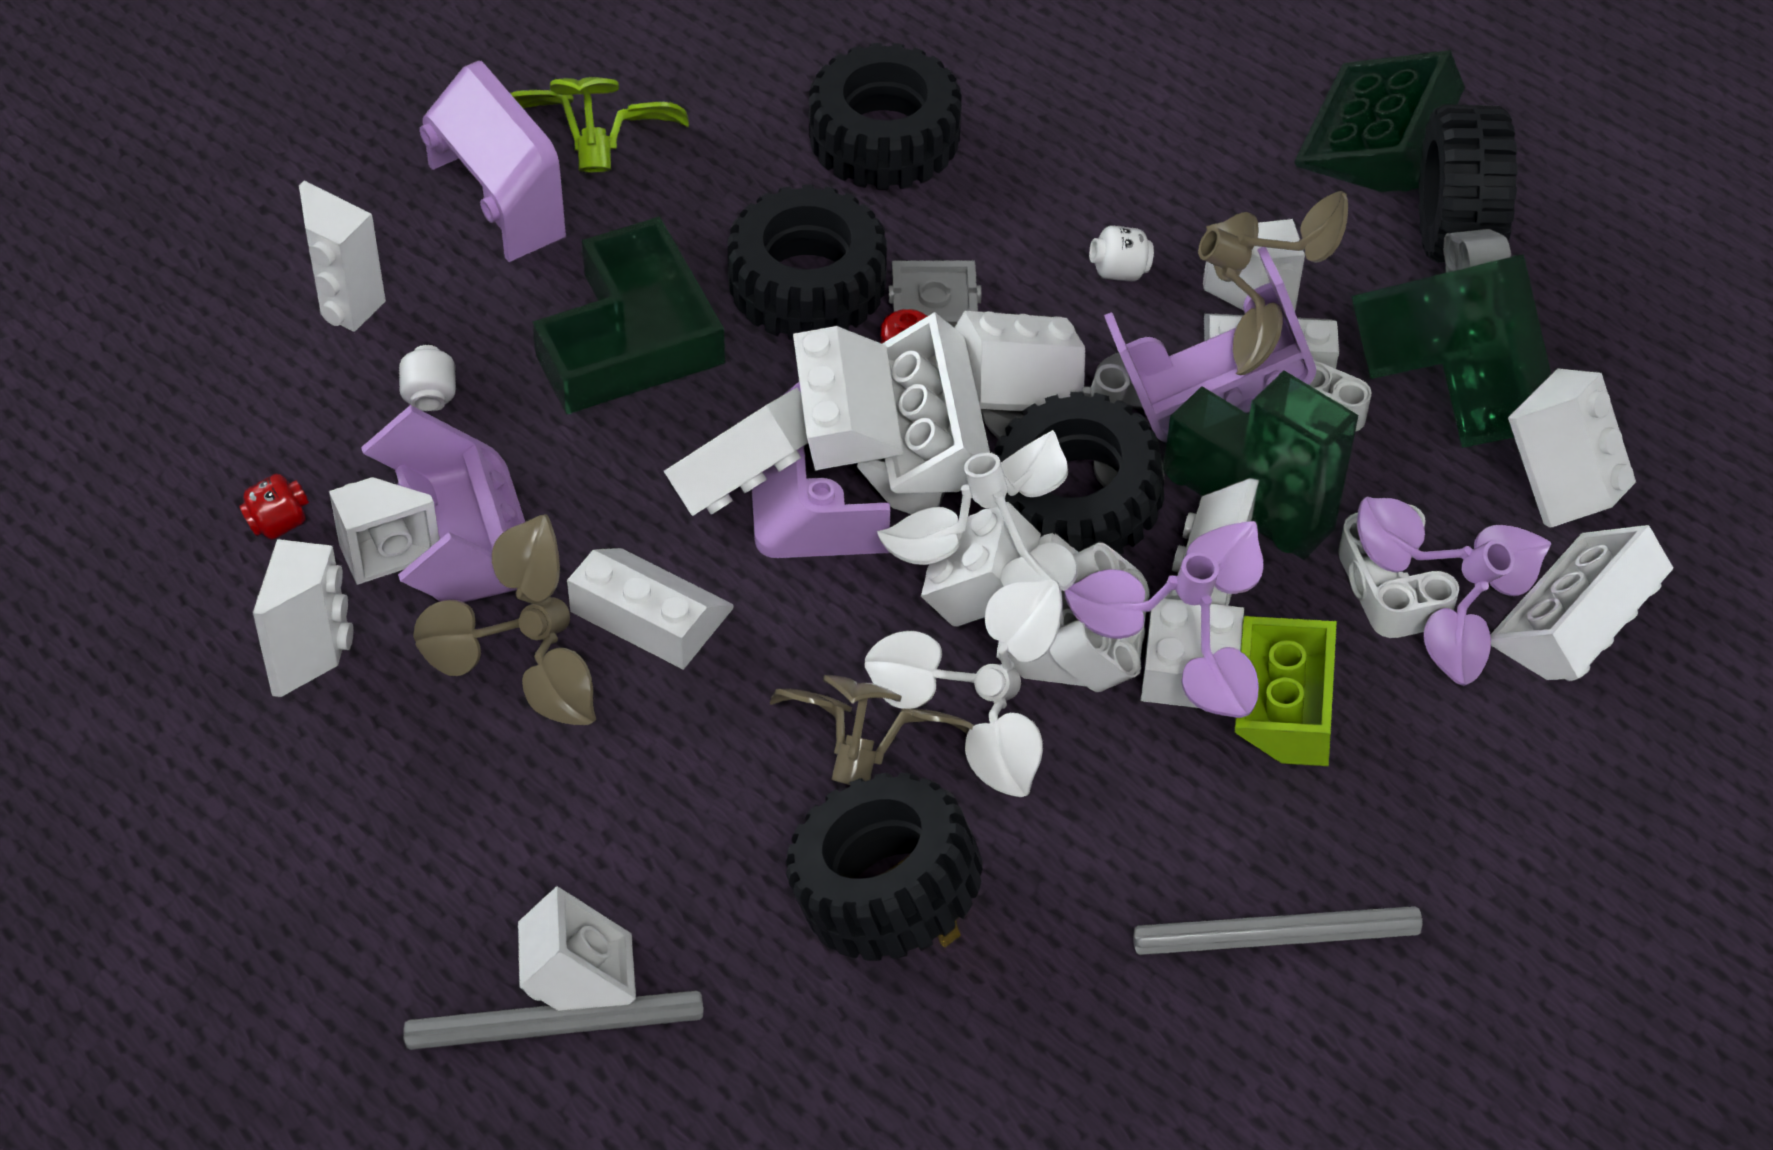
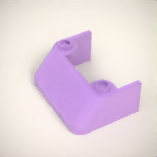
[420,60,566,262]
[1104,247,1316,443]
[752,382,890,558]
[361,405,525,603]

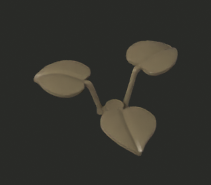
[1198,191,1348,375]
[413,514,596,725]
[770,675,974,785]

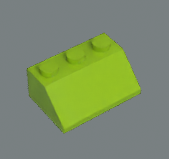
[1235,616,1337,766]

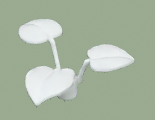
[877,430,1077,591]
[865,580,1062,797]

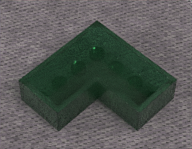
[532,216,725,415]
[1351,254,1552,448]
[1163,370,1359,560]

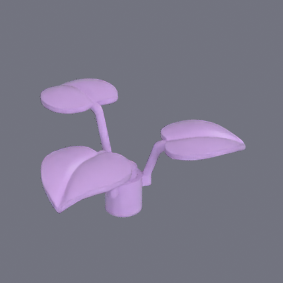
[1357,497,1551,686]
[1064,521,1263,718]

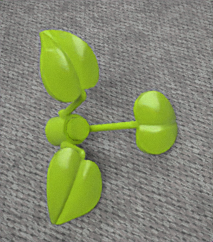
[510,77,689,172]

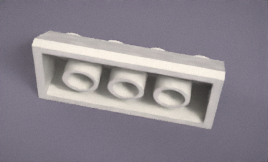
[882,312,990,493]
[1490,525,1674,681]

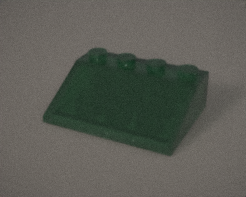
[1294,50,1465,192]

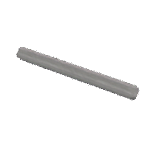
[1133,906,1423,955]
[404,991,704,1050]

